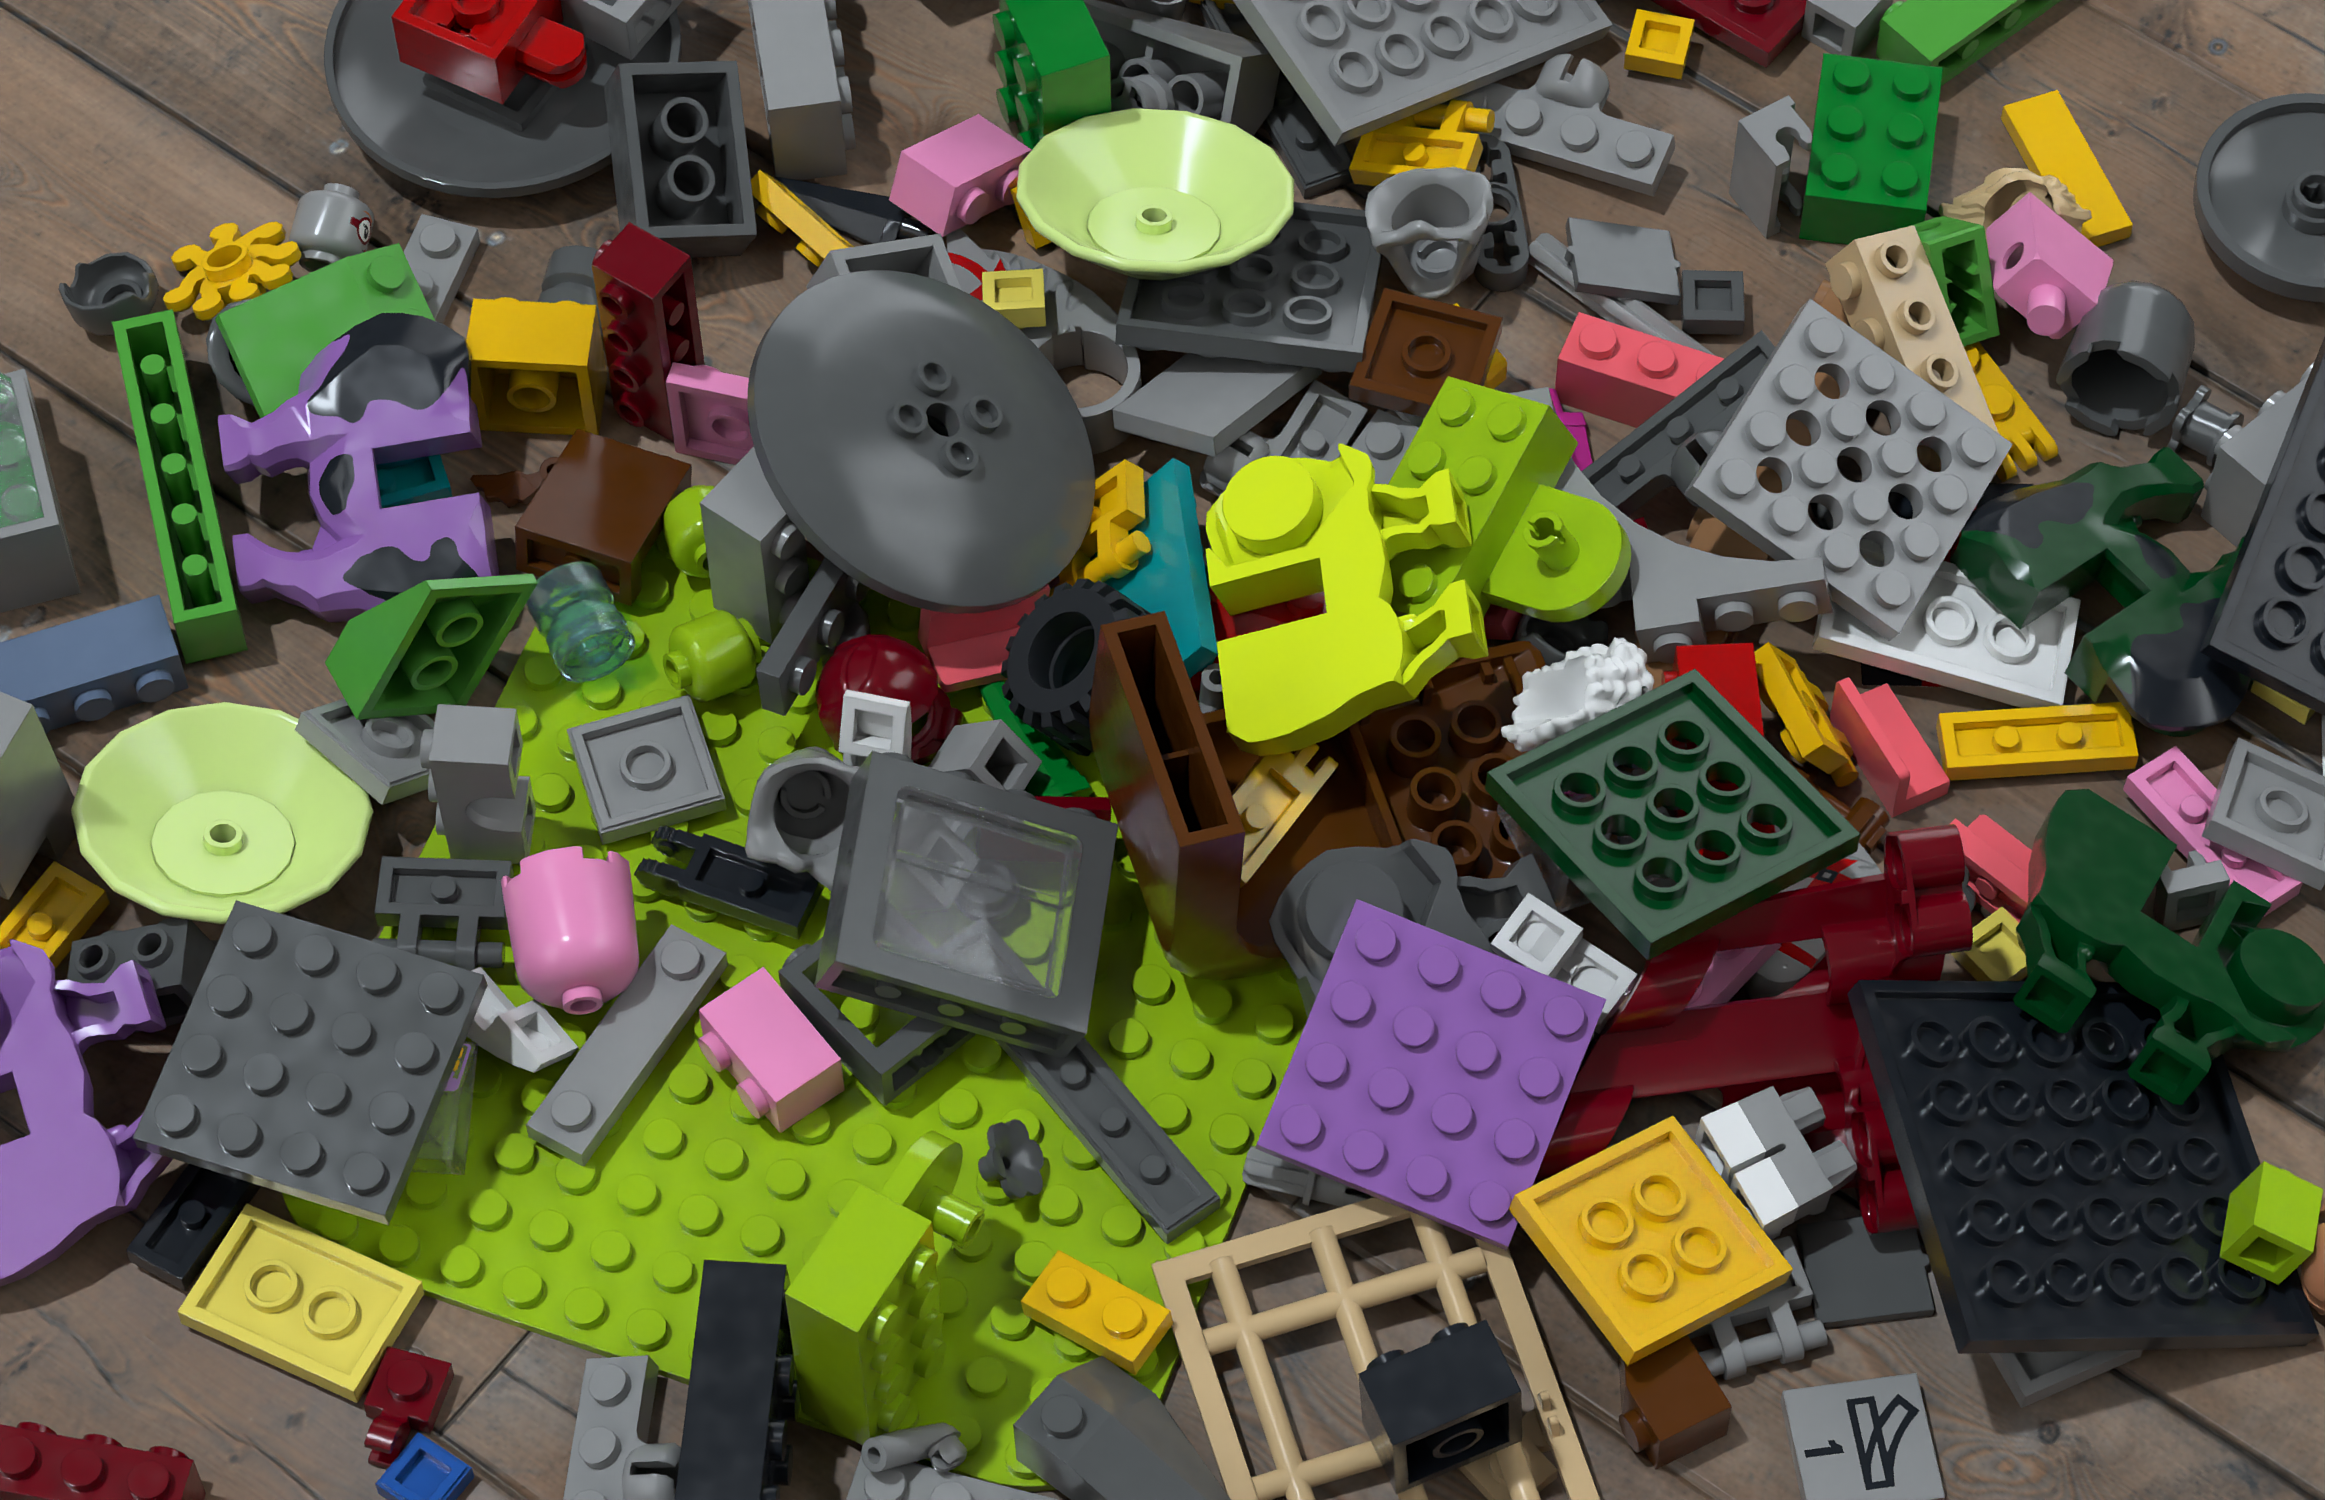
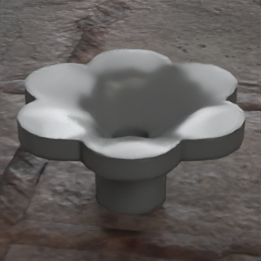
[978,1119,1044,1200]

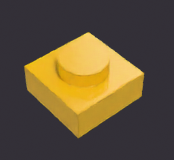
[1624,9,1695,80]

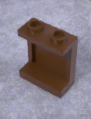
[515,429,692,606]

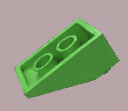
[215,243,435,418]
[325,574,538,720]

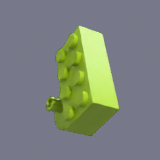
[1388,376,1631,658]
[785,1131,985,1445]

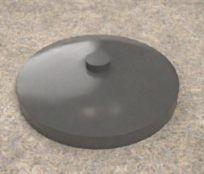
[2193,93,2325,302]

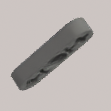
[1474,134,1529,292]

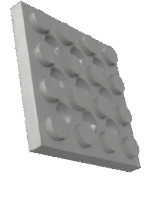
[1684,298,2013,641]

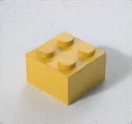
[466,297,607,435]

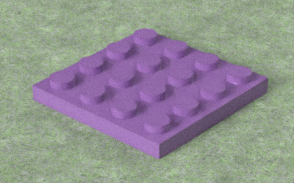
[1256,899,1606,1250]

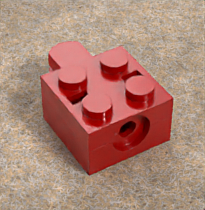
[391,0,587,105]

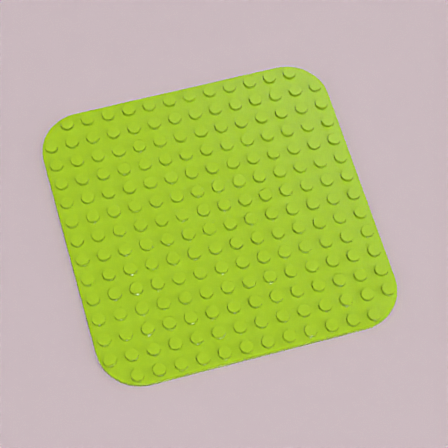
[282,529,1308,1492]

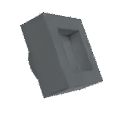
[1681,270,1745,335]

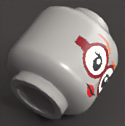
[289,183,374,272]

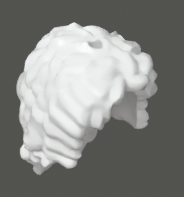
[1501,637,1655,752]

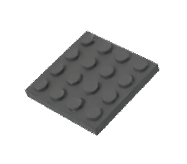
[1115,202,1383,372]
[133,900,488,1225]

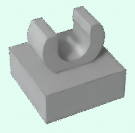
[2153,850,2230,931]

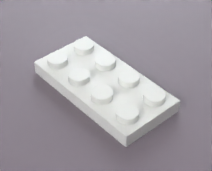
[1812,539,2081,708]

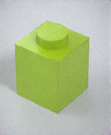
[2219,1161,2323,1285]

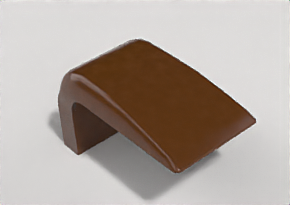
[1089,611,1618,980]

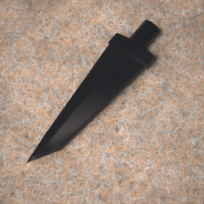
[773,177,936,245]

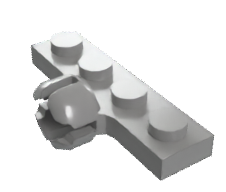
[1432,54,1676,197]
[1199,380,1368,581]
[563,1355,681,1500]

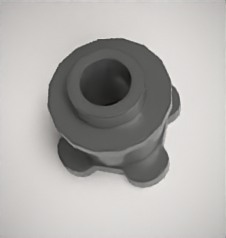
[2167,385,2244,468]

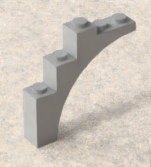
[1508,387,1833,663]

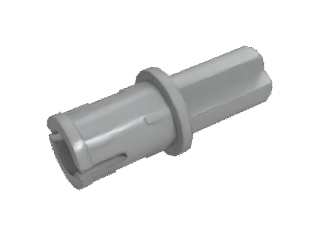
[1242,1146,1373,1207]

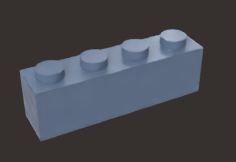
[0,595,189,733]

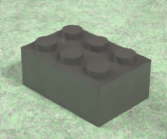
[604,61,757,258]

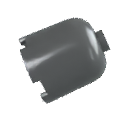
[2056,280,2195,436]

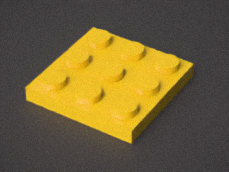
[1509,1116,1793,1366]

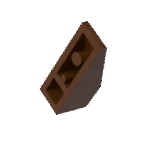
[1618,1335,1732,1469]

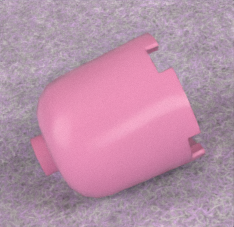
[501,846,639,1015]

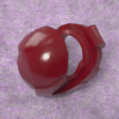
[815,634,964,765]

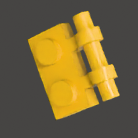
[1349,99,1495,186]
[1049,459,1151,597]
[1754,642,1859,787]

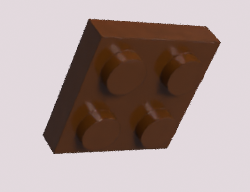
[1349,288,1503,418]

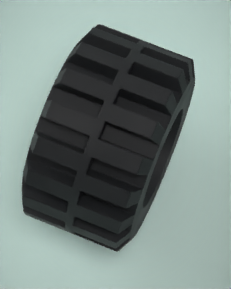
[1001,579,1151,756]

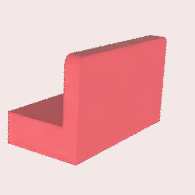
[918,585,1050,693]
[1829,677,1950,818]
[1950,815,2032,922]

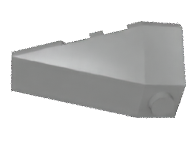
[1083,0,1280,136]

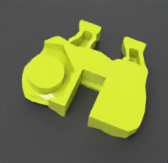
[1205,443,1489,756]

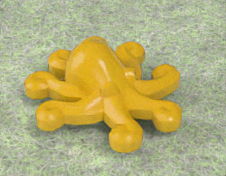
[163,222,302,321]

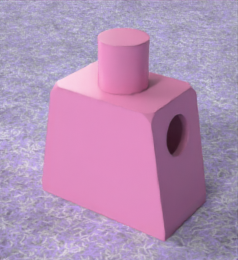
[1986,192,2113,339]

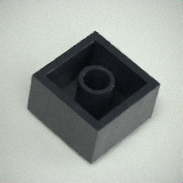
[1358,1320,1522,1495]

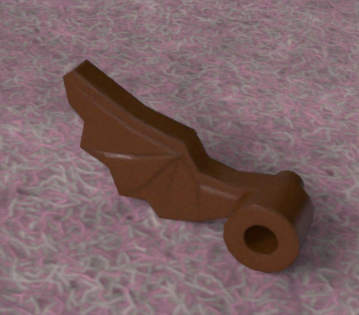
[470,457,559,508]

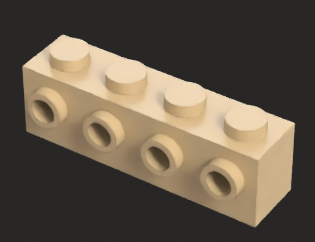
[1825,225,1999,472]

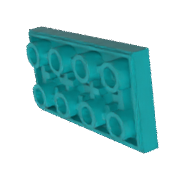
[1095,458,1218,679]

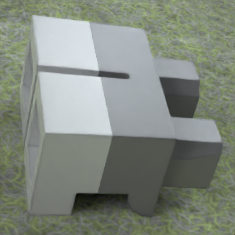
[1694,1086,1857,1240]

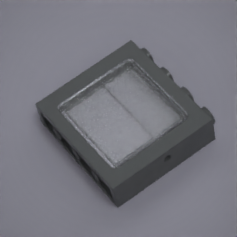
[814,750,1118,1059]

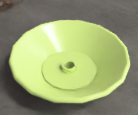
[1016,108,1294,280]
[71,702,373,924]

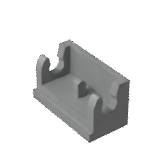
[1729,95,1812,239]

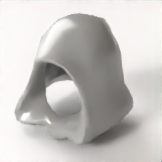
[1365,167,1493,299]
[745,746,860,891]

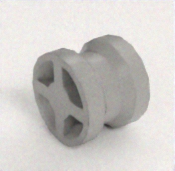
[1111,74,1175,112]

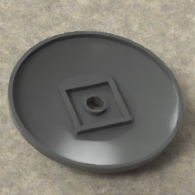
[324,0,682,198]
[747,270,1095,614]

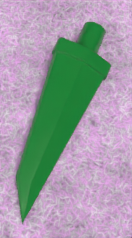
[978,681,1093,797]

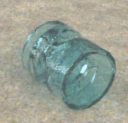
[526,561,635,683]

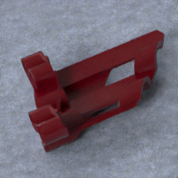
[1517,824,1973,1235]

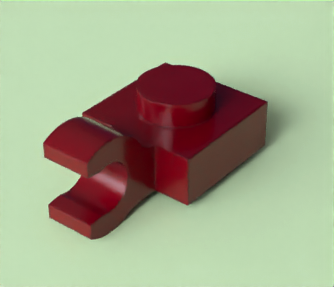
[364,1346,454,1469]

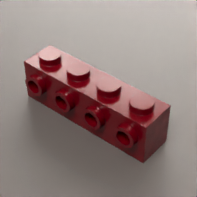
[592,222,705,443]
[0,1422,206,1500]

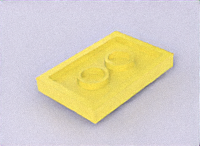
[177,1203,425,1403]

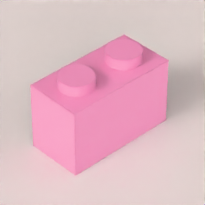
[889,114,1031,237]
[698,967,845,1133]

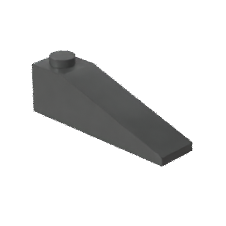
[1013,1356,1231,1500]

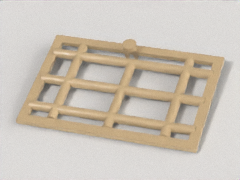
[1151,1197,1600,1500]

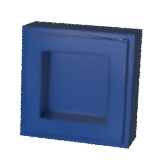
[375,1432,474,1500]

